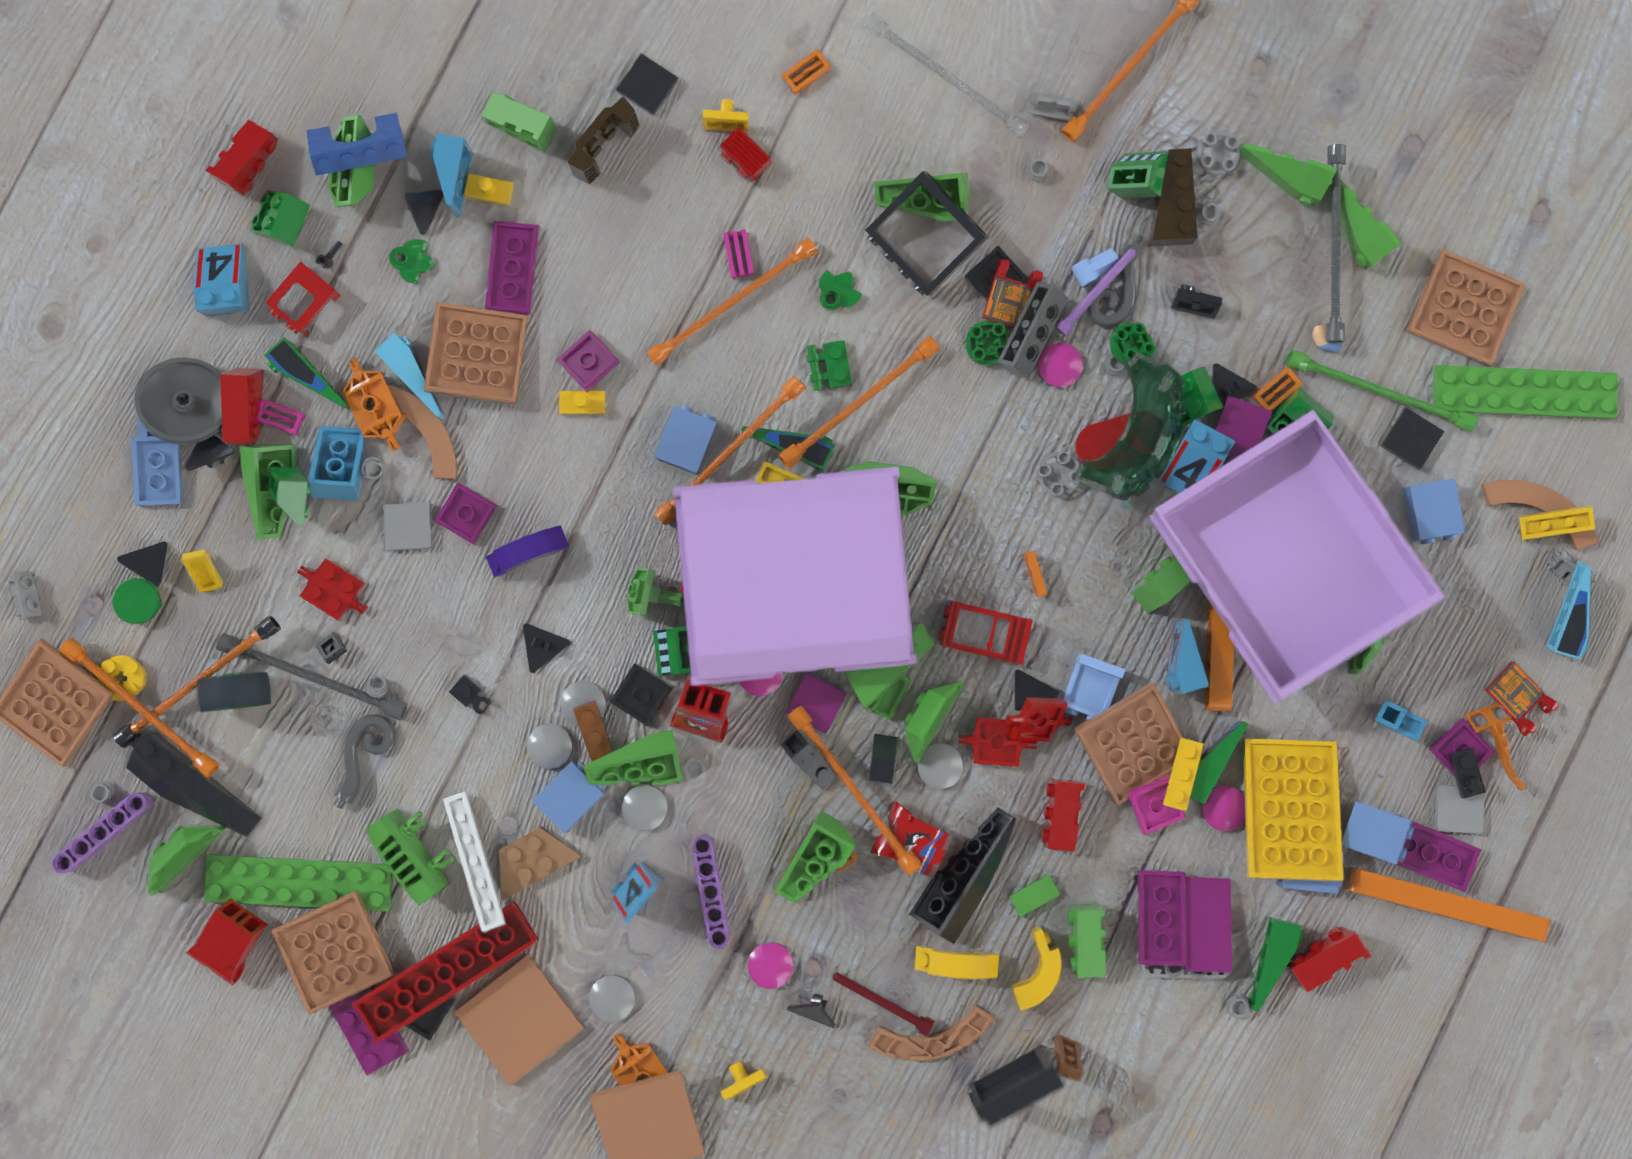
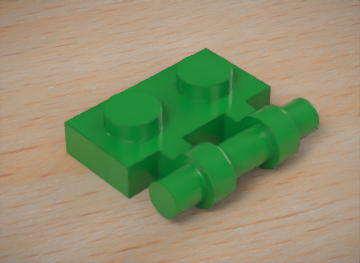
[806,340,852,391]

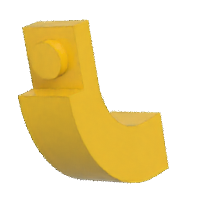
[1011,926,1061,1011]
[914,946,999,979]

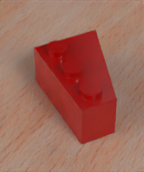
[205,119,278,196]
[220,368,264,444]
[1041,778,1085,852]
[1286,927,1372,992]

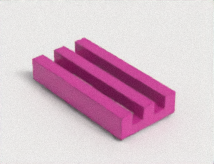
[723,229,754,278]
[258,398,306,436]

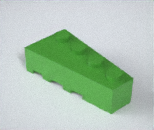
[843,623,934,711]

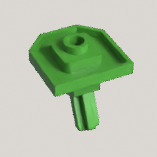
[627,568,683,616]

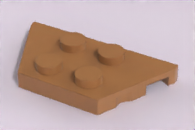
[499,827,581,901]

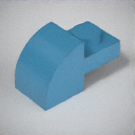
[1375,700,1427,742]

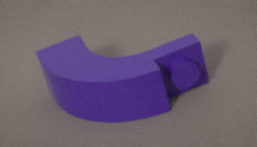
[486,525,569,578]

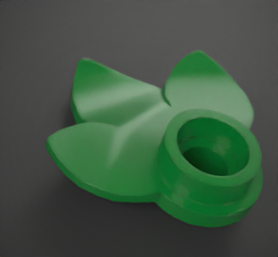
[389,239,435,284]
[819,270,862,311]

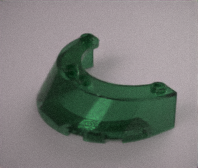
[1074,352,1187,501]

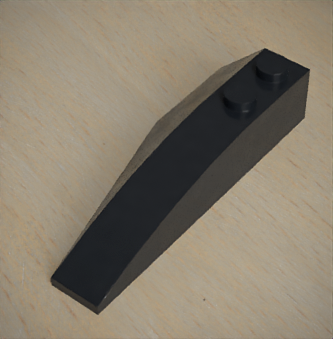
[126,732,262,837]
[909,807,1016,944]

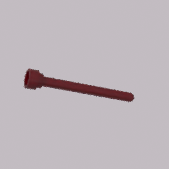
[832,972,935,1037]

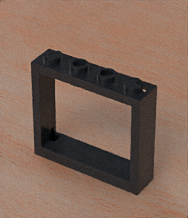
[865,171,989,296]
[968,1045,1066,1128]

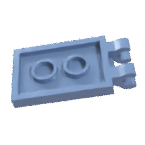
[131,421,184,506]

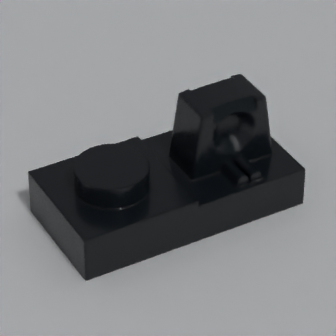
[1171,284,1222,319]
[1448,748,1486,799]

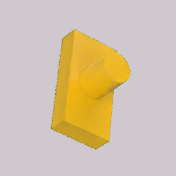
[702,99,749,133]
[464,174,514,206]
[559,390,606,415]
[182,549,223,593]
[721,1061,769,1100]

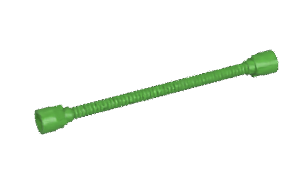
[1286,349,1478,433]

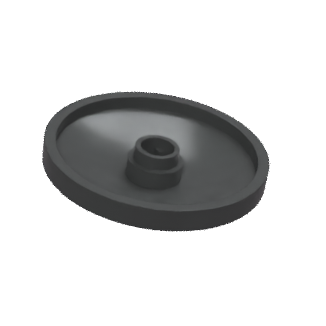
[134,357,222,445]

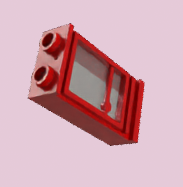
[938,601,1033,665]

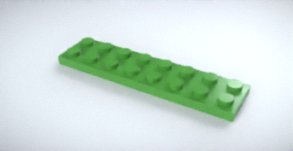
[1433,365,1618,419]
[204,854,393,911]

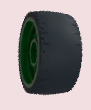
[197,672,271,712]

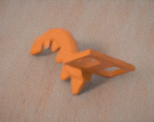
[1465,703,1526,791]

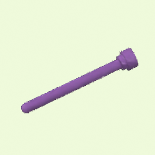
[1054,249,1136,337]

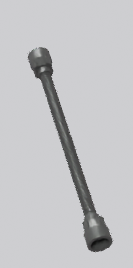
[1326,144,1346,343]
[216,633,408,721]

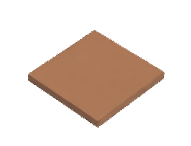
[1406,249,1526,367]
[424,302,528,405]
[0,639,116,767]
[1074,682,1185,806]
[271,890,396,1015]
[454,954,585,1086]
[590,1070,705,1159]

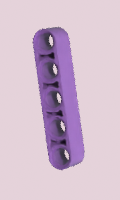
[52,792,154,874]
[692,834,730,949]

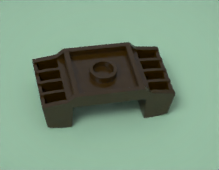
[567,97,639,184]

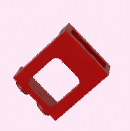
[265,261,341,336]

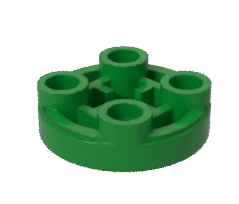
[965,320,1010,366]
[1109,322,1156,367]
[112,578,162,624]

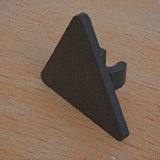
[404,189,444,235]
[1212,363,1257,413]
[185,435,234,471]
[117,541,168,586]
[523,623,570,673]
[1014,669,1059,711]
[787,993,835,1028]

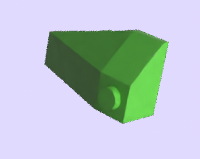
[1240,143,1337,207]
[874,173,970,221]
[1329,180,1402,270]
[240,444,296,540]
[584,730,683,785]
[775,811,856,903]

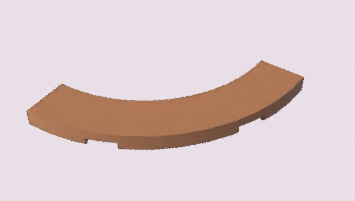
[371,384,457,480]
[1481,480,1599,550]
[867,1004,995,1061]

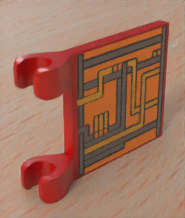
[982,259,1043,328]
[1484,661,1558,736]

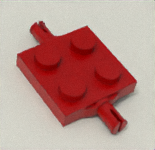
[297,558,368,621]
[1006,697,1072,742]
[958,717,1037,767]

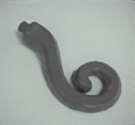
[1088,233,1143,327]
[334,714,395,809]

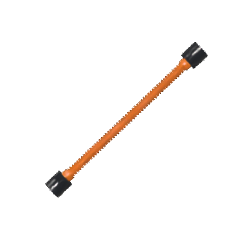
[113,615,281,748]

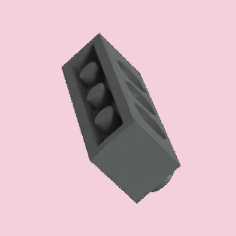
[997,282,1068,379]

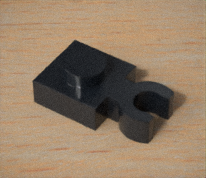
[449,675,492,714]

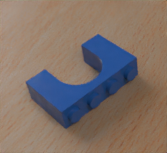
[306,113,408,176]

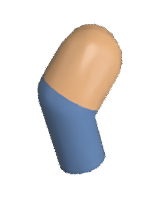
[1312,325,1342,353]

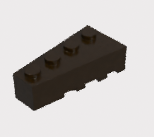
[1147,148,1198,247]

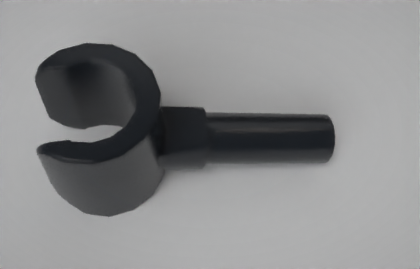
[315,241,343,269]

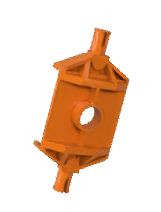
[342,358,406,451]
[610,1033,668,1086]

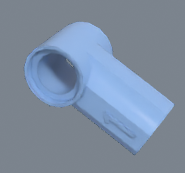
[1071,248,1119,288]

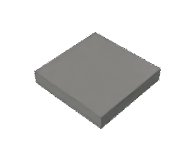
[383,502,433,551]
[1434,785,1484,834]

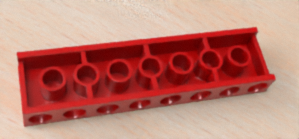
[352,901,539,1044]

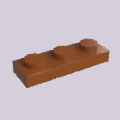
[573,700,613,762]
[1054,1034,1084,1081]

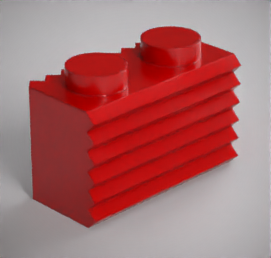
[720,127,771,182]

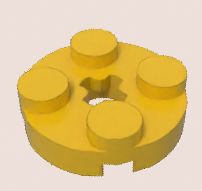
[98,655,147,701]

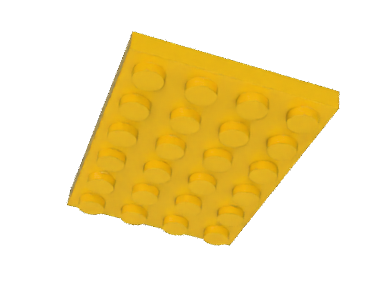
[1243,738,1343,881]

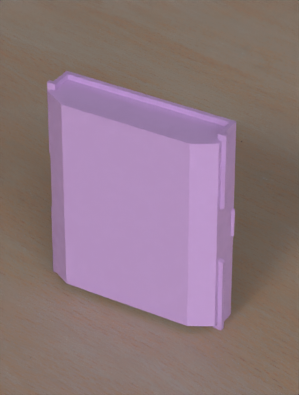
[1148,410,1445,704]
[673,467,917,685]

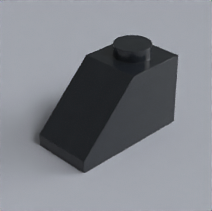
[868,733,897,784]

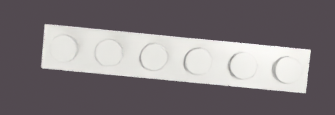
[443,792,506,932]

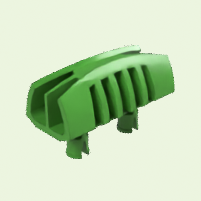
[365,809,454,906]

